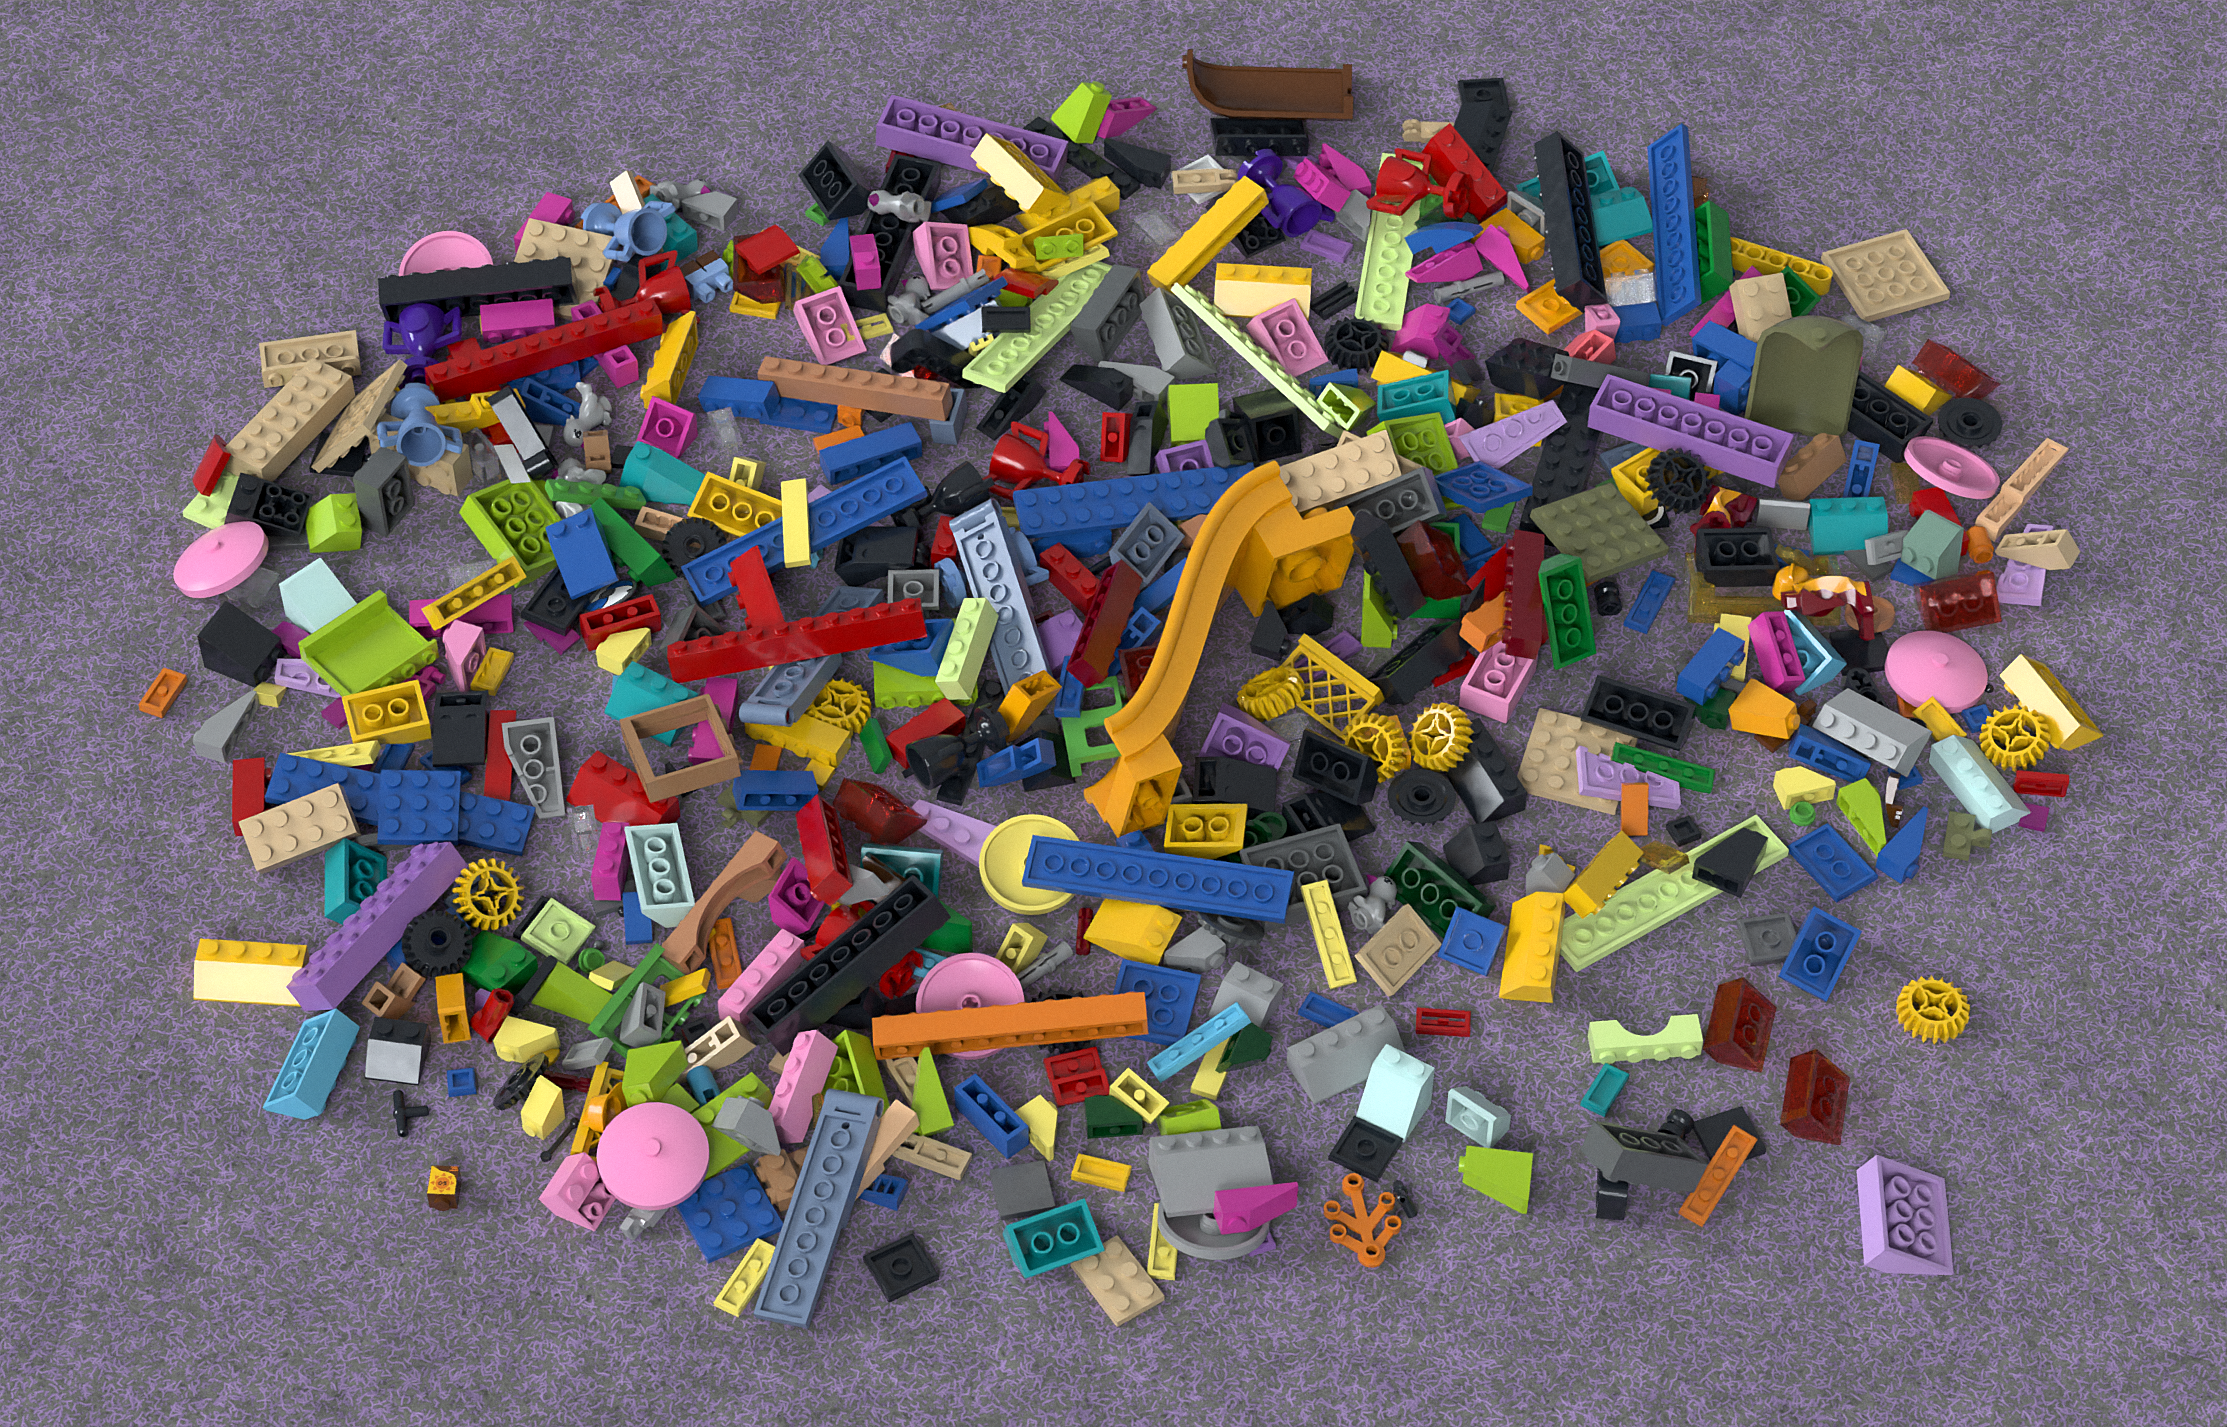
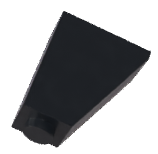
[1692,828,1768,898]

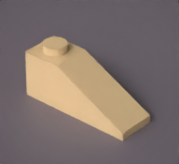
[1995,529,2080,570]
[675,1015,756,1084]

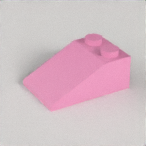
[912,222,974,291]
[793,286,867,365]
[1246,298,1329,377]

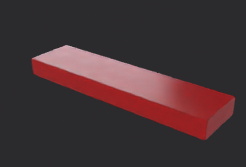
[484,710,517,802]

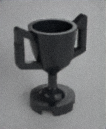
[890,461,995,543]
[901,703,1012,790]

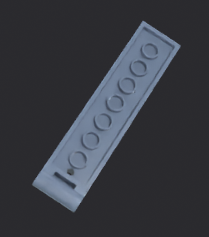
[949,498,1057,697]
[739,585,884,727]
[753,1088,884,1329]

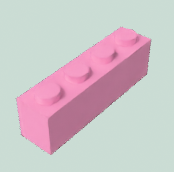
[717,929,804,1026]
[767,1030,838,1144]

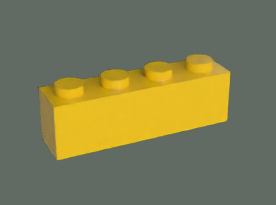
[421,555,526,631]
[744,714,851,768]
[1563,830,1644,919]

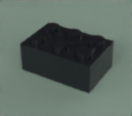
[1485,338,1569,400]

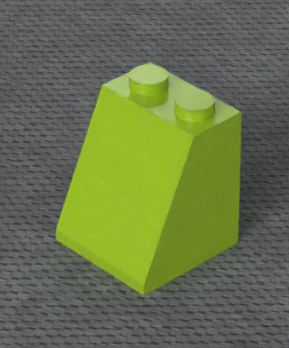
[1167,383,1219,450]

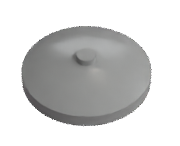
[1157,1200,1270,1260]

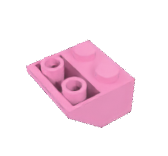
[539,1152,616,1231]

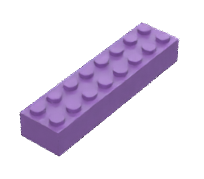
[876,94,1068,184]
[1588,374,1794,488]
[286,842,468,1011]

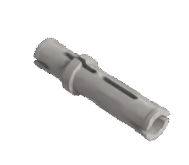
[920,269,990,316]
[1434,270,1504,304]
[1016,941,1073,990]

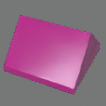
[636,396,698,459]

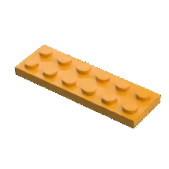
[1516,239,1654,335]

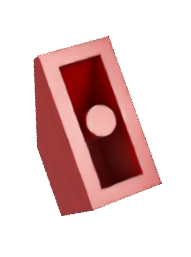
[1100,412,1133,462]

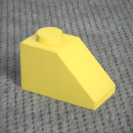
[729,456,766,491]
[596,627,652,675]
[1773,766,1836,810]
[995,923,1048,975]
[493,1016,561,1064]
[1109,1068,1169,1124]
[521,1075,565,1140]
[1015,1095,1058,1162]

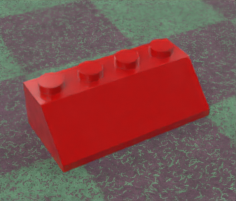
[1421,123,1507,225]
[727,545,785,630]
[566,750,680,826]

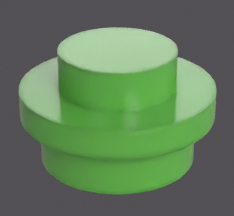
[1789,801,1816,826]
[578,948,605,975]

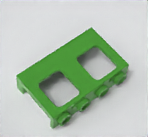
[1061,676,1127,777]
[587,943,706,1059]

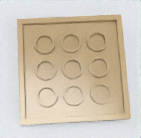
[514,218,620,320]
[1821,229,1950,323]
[312,359,407,473]
[1517,708,1638,815]

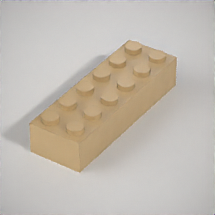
[225,358,355,482]
[1279,430,1403,517]

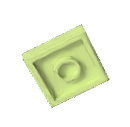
[521,898,596,966]

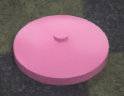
[399,231,494,318]
[1904,436,2000,499]
[174,521,269,598]
[1885,631,1988,714]
[916,953,1025,1060]
[597,1102,710,1210]

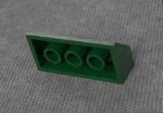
[1384,841,1497,939]

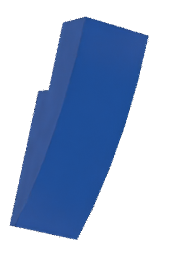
[1404,222,1484,254]
[976,738,1056,788]

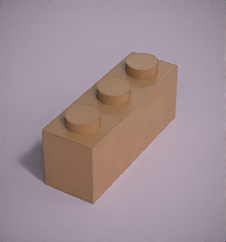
[1778,433,1847,501]

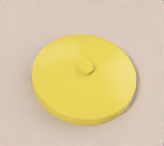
[979,814,1079,915]

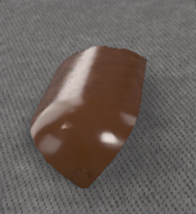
[1182,49,1353,121]

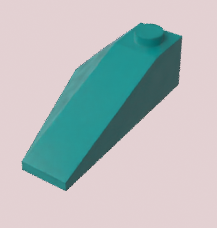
[1516,150,1620,203]
[619,441,706,506]

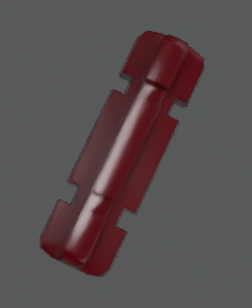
[1076,908,1093,955]
[543,1070,592,1093]

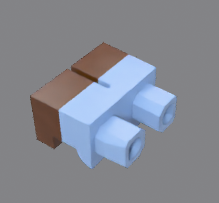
[679,250,733,303]

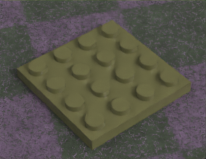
[1530,483,1669,583]

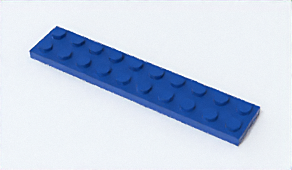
[1647,123,1702,327]
[681,456,928,608]
[1012,462,1254,539]
[265,752,536,856]
[1022,835,1294,924]

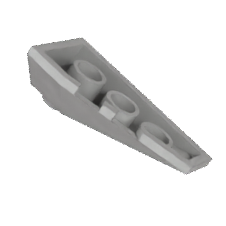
[502,717,565,819]

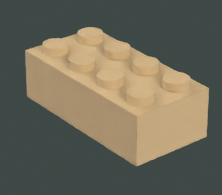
[1729,273,1792,343]
[368,413,473,497]
[238,783,361,874]

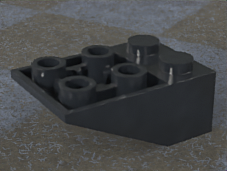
[1205,180,1286,259]
[224,472,313,537]
[834,526,919,587]
[432,690,492,767]
[1193,756,1277,816]
[1282,793,1376,842]

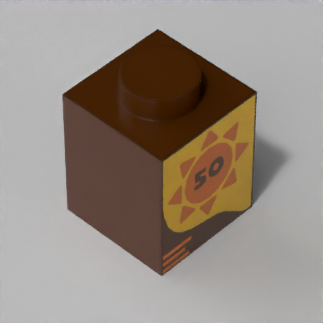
[427,1165,462,1211]

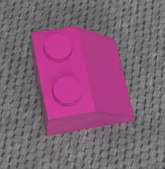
[1391,304,1450,360]
[768,857,825,936]

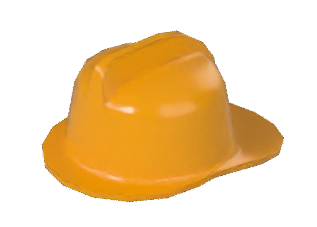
[1772,563,1813,601]
[581,1082,628,1133]

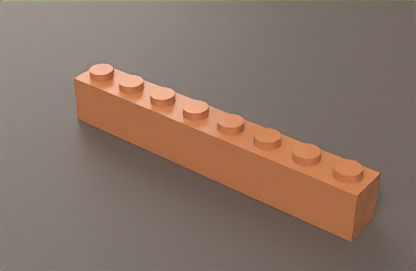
[757,356,953,421]

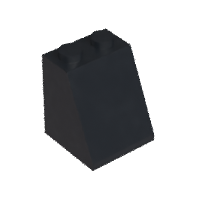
[1232,388,1302,462]
[197,601,284,688]

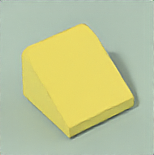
[253,682,287,708]

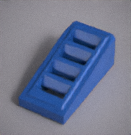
[1309,369,1358,398]
[858,1174,908,1211]

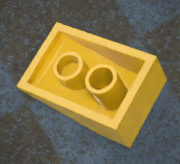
[341,679,432,744]
[1164,804,1248,860]
[1083,898,1182,966]

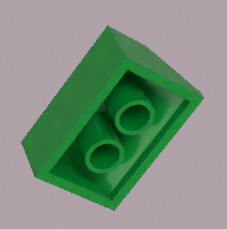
[1780,265,1822,318]

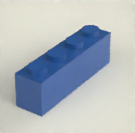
[819,421,922,485]

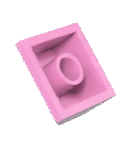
[443,620,487,692]

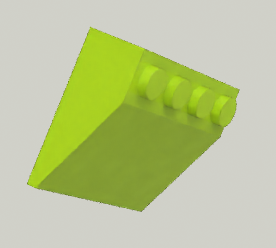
[1367,412,1465,512]
[459,474,562,589]
[1361,569,1397,648]

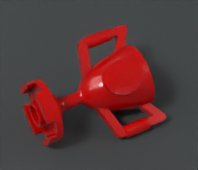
[1366,148,1473,219]
[593,250,700,333]
[982,421,1091,500]
[800,900,924,1000]

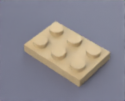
[1355,904,1442,997]
[1070,1235,1164,1327]

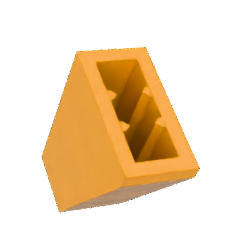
[1471,208,1545,264]
[997,670,1062,744]
[1728,679,1800,739]
[435,973,471,1044]

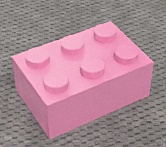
[1459,641,1538,724]

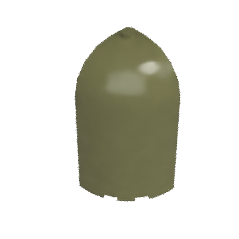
[1745,315,1863,439]

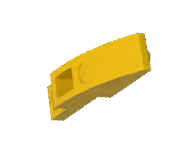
[968,224,1036,269]
[424,388,526,434]

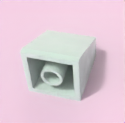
[279,558,357,634]
[1356,1044,1435,1143]

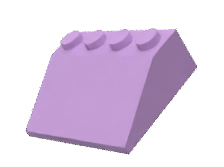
[1857,1155,1954,1275]

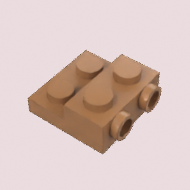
[755,1146,809,1212]

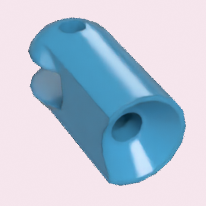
[686,1065,721,1108]

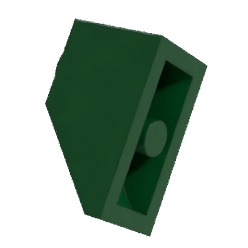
[1683,688,1737,730]
[1215,1022,1273,1073]
[1084,1095,1143,1139]

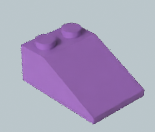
[1155,439,1214,474]
[1037,609,1083,679]
[1198,702,1291,771]

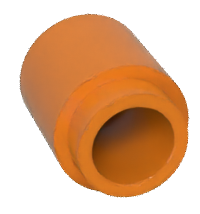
[1966,526,1994,564]

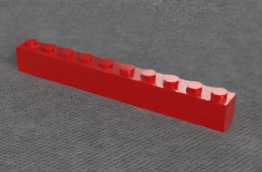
[424,298,663,403]
[667,598,927,683]

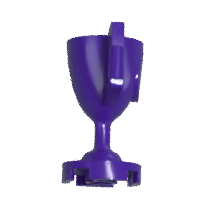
[1238,149,1335,238]
[382,303,462,390]

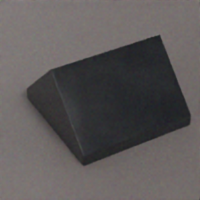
[1664,350,1718,402]
[1014,729,1076,792]

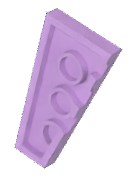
[1458,400,1567,469]
[1990,524,2053,606]
[274,659,342,698]
[1576,746,1681,810]
[903,799,997,868]

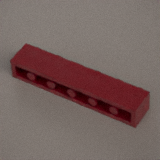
[1502,529,1545,660]
[1066,559,1143,689]

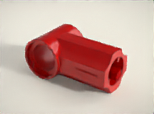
[469,988,514,1044]

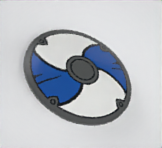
[584,579,637,614]

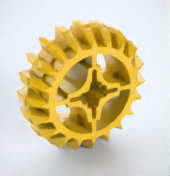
[1237,665,1306,722]
[803,677,871,738]
[1407,702,1474,773]
[1979,704,2051,772]
[1340,713,1408,783]
[452,858,524,931]
[1896,975,1970,1044]

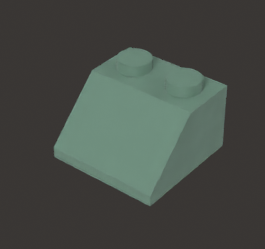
[1901,510,1964,580]

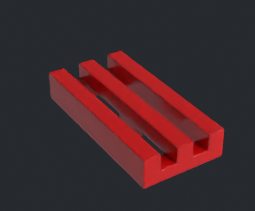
[2013,770,2069,797]
[1415,1007,1471,1037]

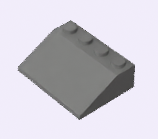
[1148,1126,1273,1218]

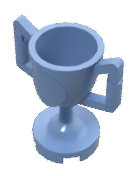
[581,201,676,261]
[376,383,463,467]
[934,527,1049,608]

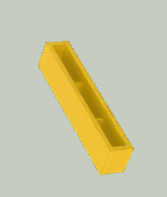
[1147,176,1269,295]

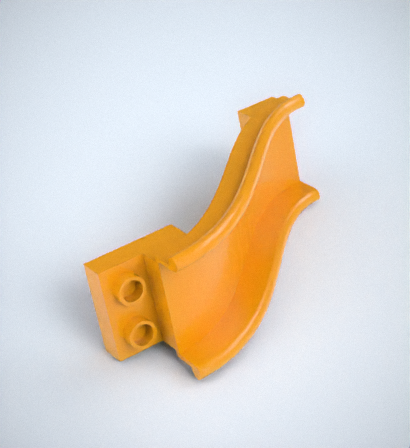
[1083,460,1355,838]

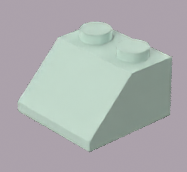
[1445,1086,1511,1148]

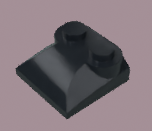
[1205,418,1261,469]

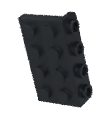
[1209,118,1309,156]

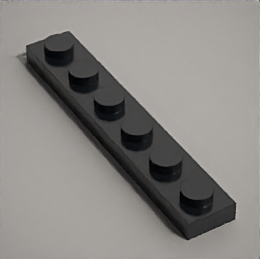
[1023,116,1140,200]
[937,679,1005,806]

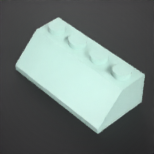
[1929,735,2031,833]
[625,823,695,928]

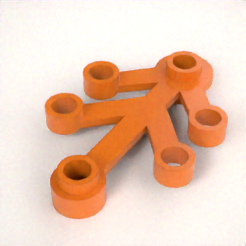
[1323,1173,1401,1268]

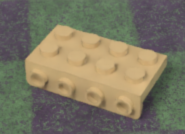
[259,330,362,388]

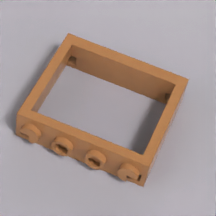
[619,694,743,803]

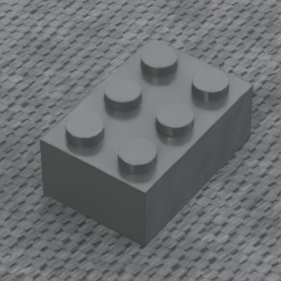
[353,447,415,537]

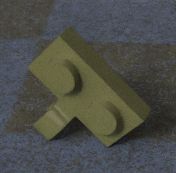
[718,783,775,829]
[1942,811,1992,861]

